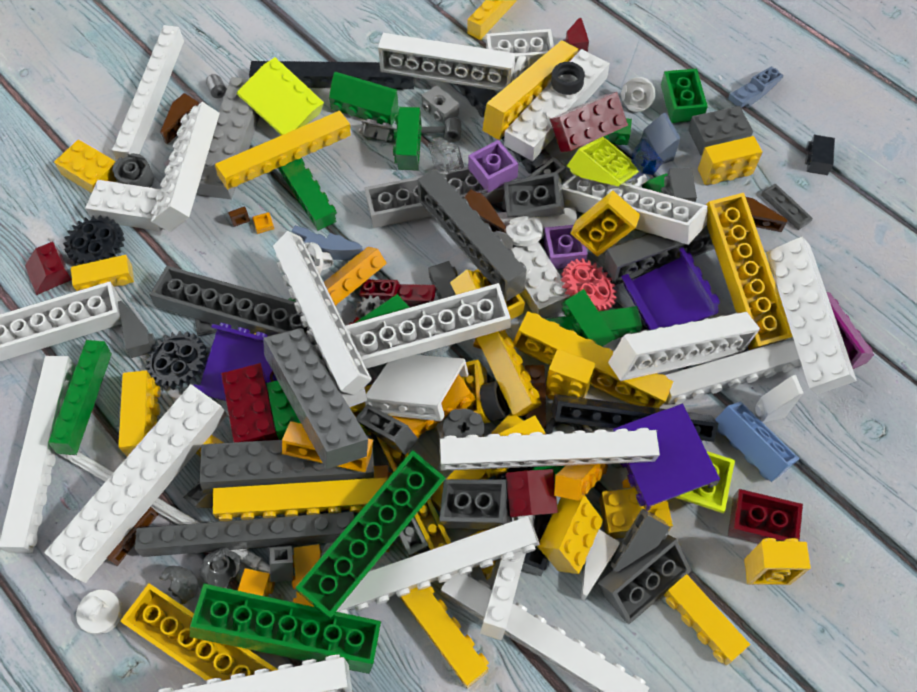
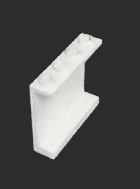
[365,355,469,421]

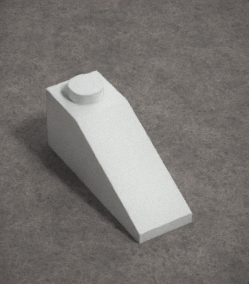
[755,375,803,423]
[581,529,620,601]

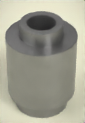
[206,74,227,98]

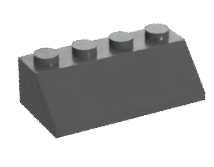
[597,534,692,624]

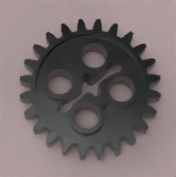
[63,215,125,265]
[145,331,208,390]

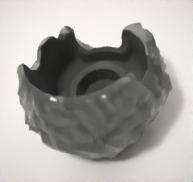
[199,547,240,588]
[159,565,198,604]

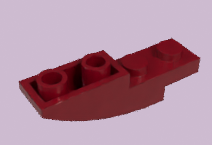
[359,279,437,308]

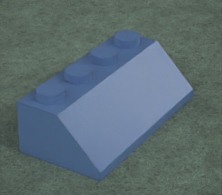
[715,401,799,482]

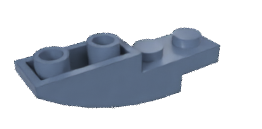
[728,66,784,108]
[292,225,363,260]

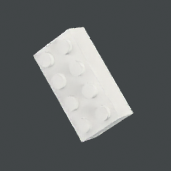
[486,29,554,66]
[85,180,161,231]
[511,242,571,318]

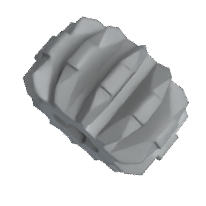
[355,295,385,319]

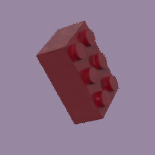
[728,489,803,543]

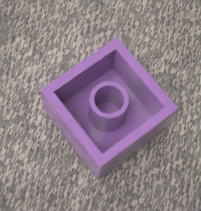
[468,140,519,193]
[543,225,587,269]

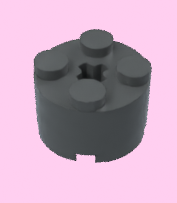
[113,153,154,188]
[443,409,484,439]

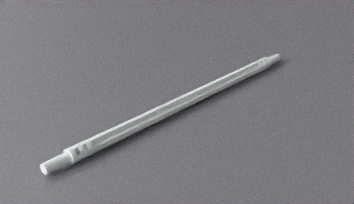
[59,452,270,573]

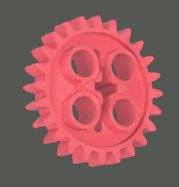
[561,258,617,311]

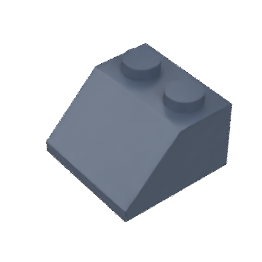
[640,113,680,166]

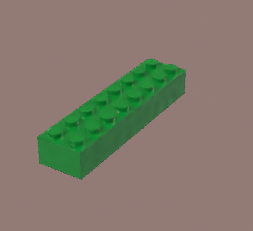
[295,450,446,620]
[190,584,381,674]

